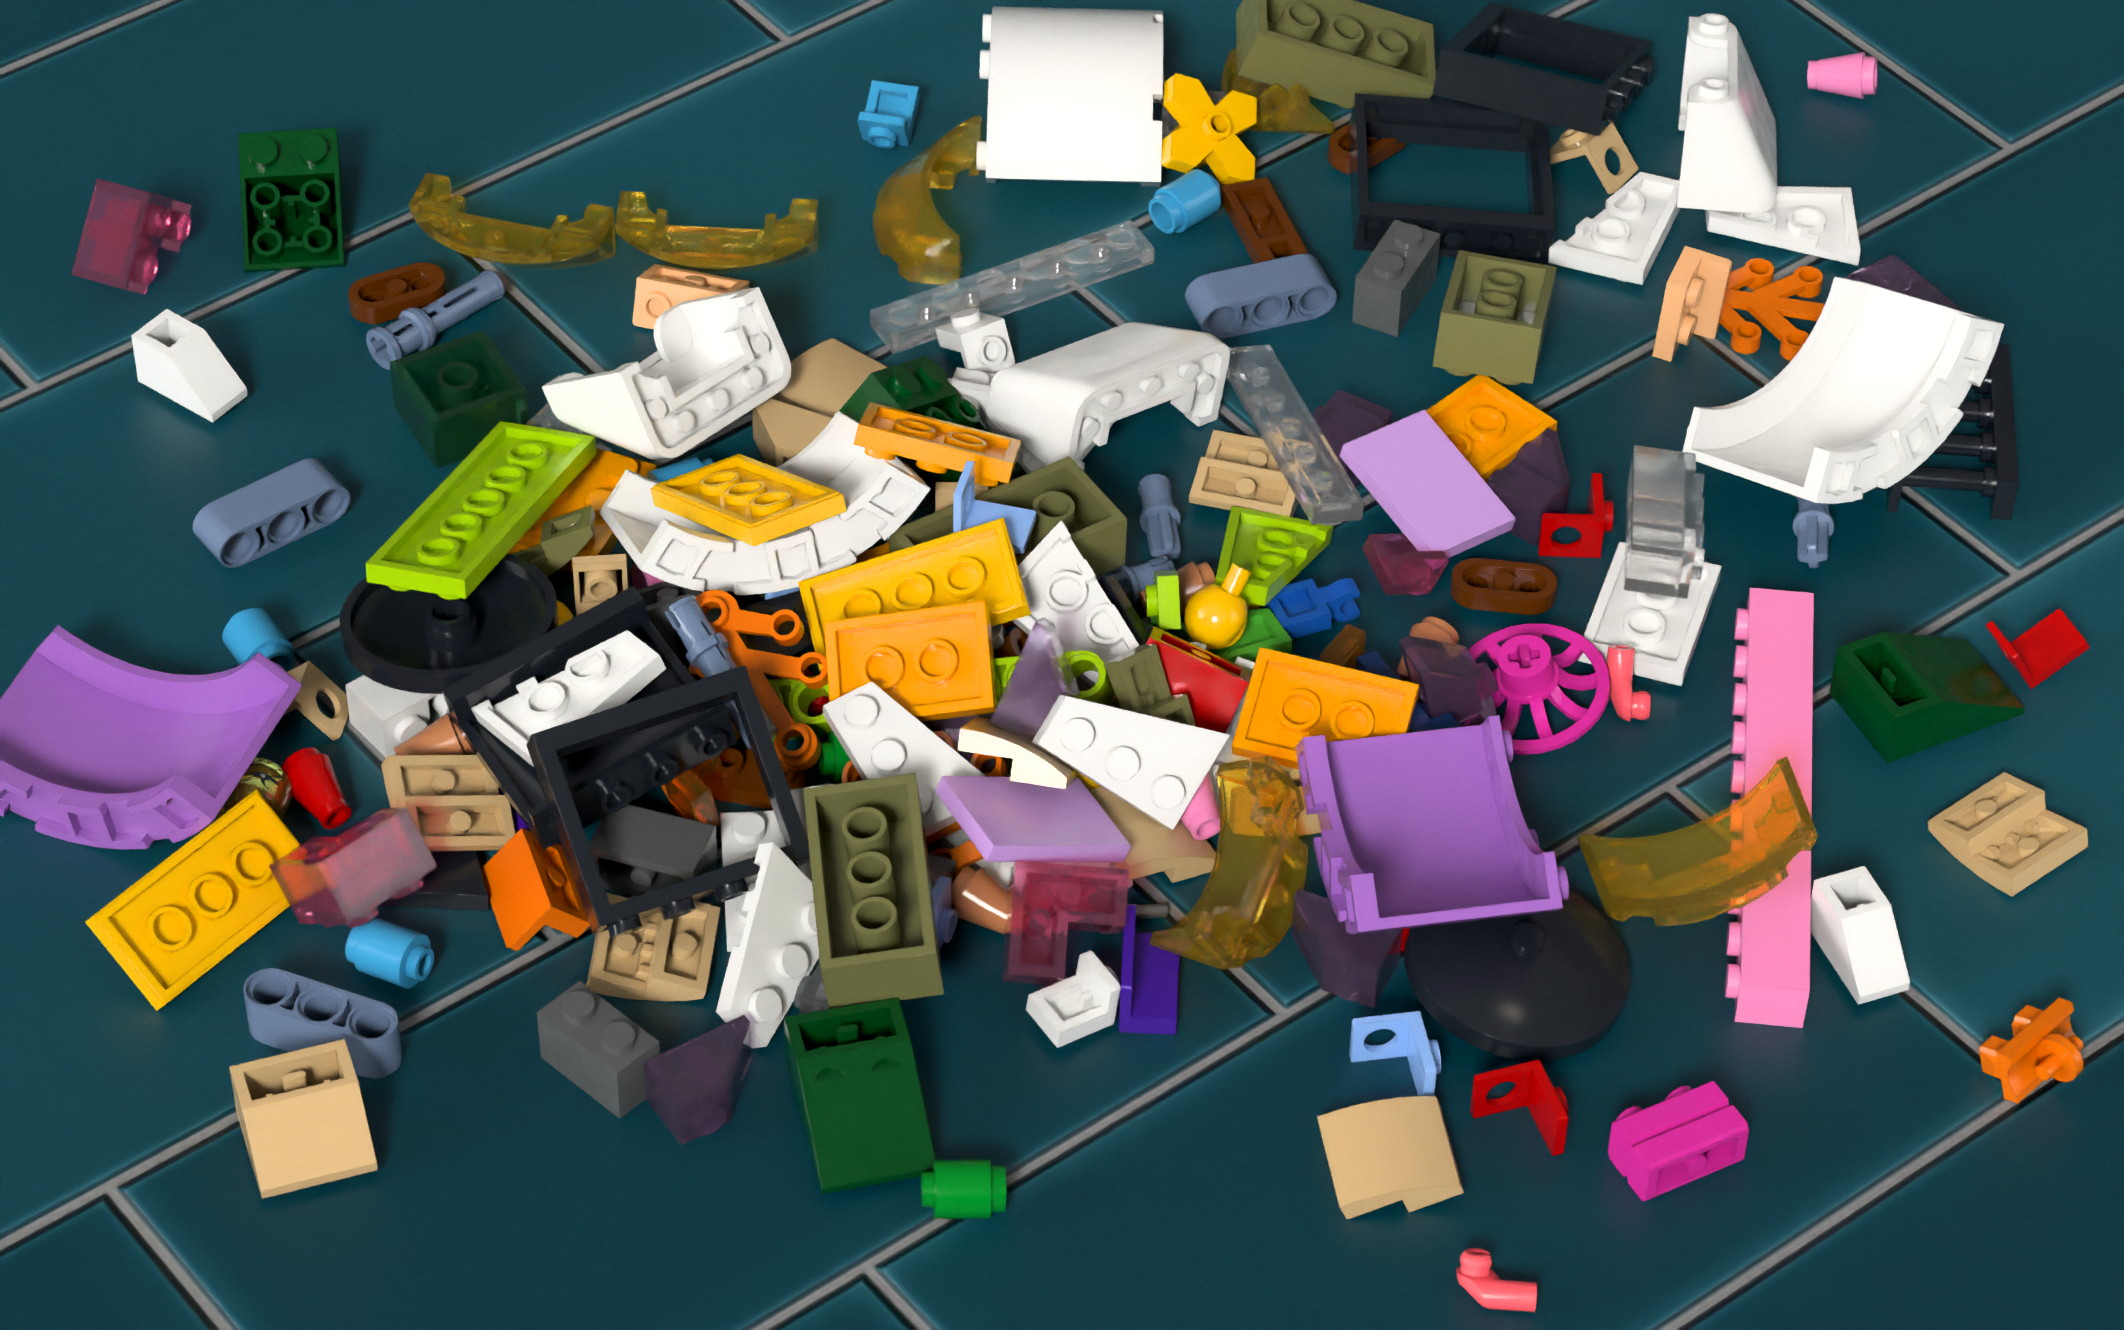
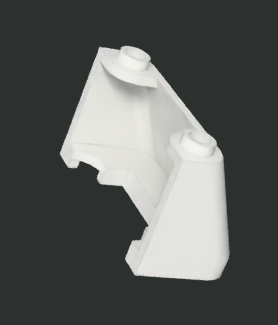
[1677,13,1777,213]
[542,287,791,461]
[986,322,1230,471]

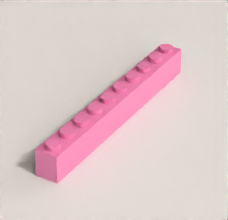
[1725,587,1814,1028]

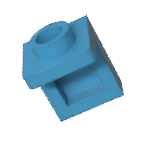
[857,80,920,148]

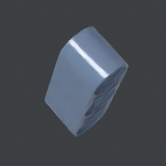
[1185,254,1337,339]
[193,458,350,568]
[243,968,403,1079]

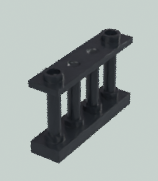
[1877,345,2019,520]

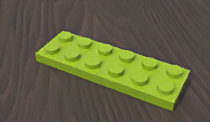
[365,421,597,600]

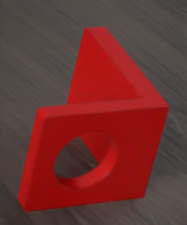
[1538,473,1613,558]
[1985,609,2090,689]
[1470,1060,1568,1156]

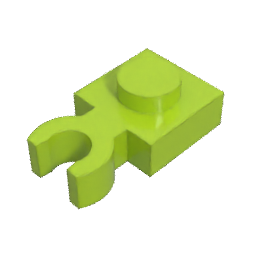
[1145,570,1181,630]

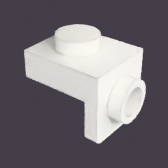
[935,308,1015,374]
[1026,950,1121,1048]

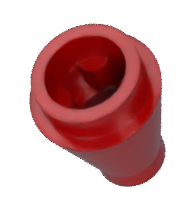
[280,747,352,830]

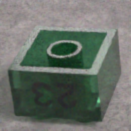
[390,330,529,469]

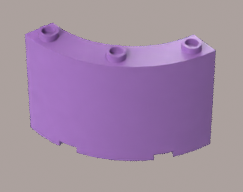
[0,625,303,850]
[1295,715,1569,935]

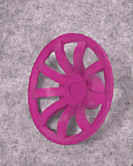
[1449,623,1611,755]

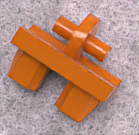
[1979,998,2084,1104]

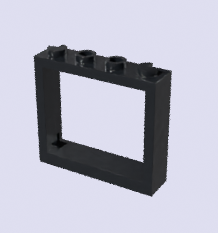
[1433,2,1655,136]
[1348,93,1555,265]
[526,665,810,938]

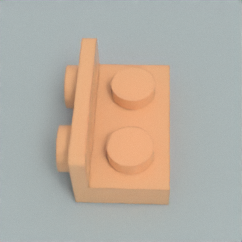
[1652,246,1732,362]
[633,264,749,329]

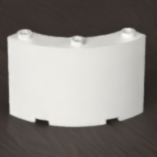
[977,7,1163,187]
[1681,277,2004,504]
[599,410,930,595]

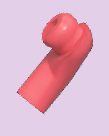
[1607,645,1651,722]
[1456,1248,1537,1312]

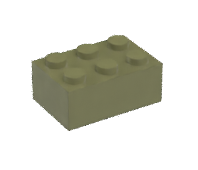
[1432,250,1557,385]

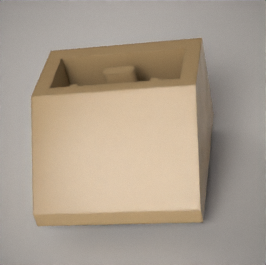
[229,1039,378,1199]

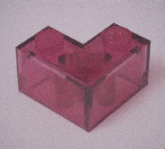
[71,178,191,295]
[269,808,438,928]
[1002,861,1129,985]

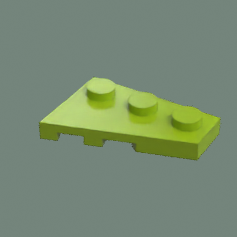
[1215,506,1334,606]

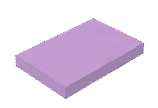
[1339,410,1516,566]
[935,776,1131,862]

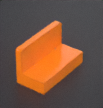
[481,828,590,951]

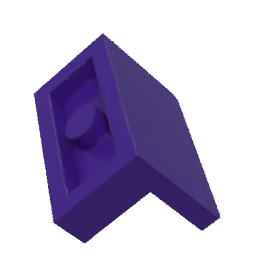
[1119,904,1180,1035]

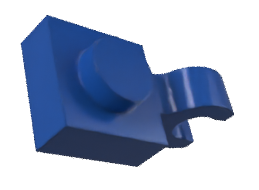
[1263,578,1360,639]

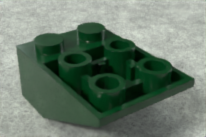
[238,127,345,273]
[839,356,1023,482]
[1829,632,2025,763]
[784,997,935,1194]

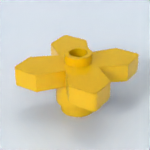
[1161,73,1257,185]

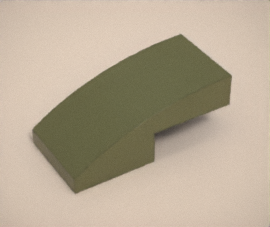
[512,505,596,577]
[1104,644,1196,727]

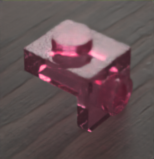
[1362,533,1449,595]

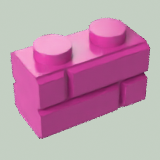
[1608,1081,1749,1202]

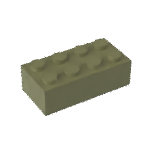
[1236,0,1436,109]
[890,456,1127,577]
[803,773,944,1009]

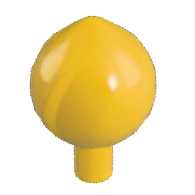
[1184,563,1251,650]

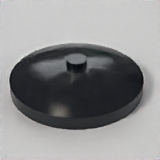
[340,553,559,694]
[1404,890,1630,1061]

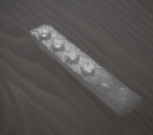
[870,220,1155,354]
[1226,344,1364,526]

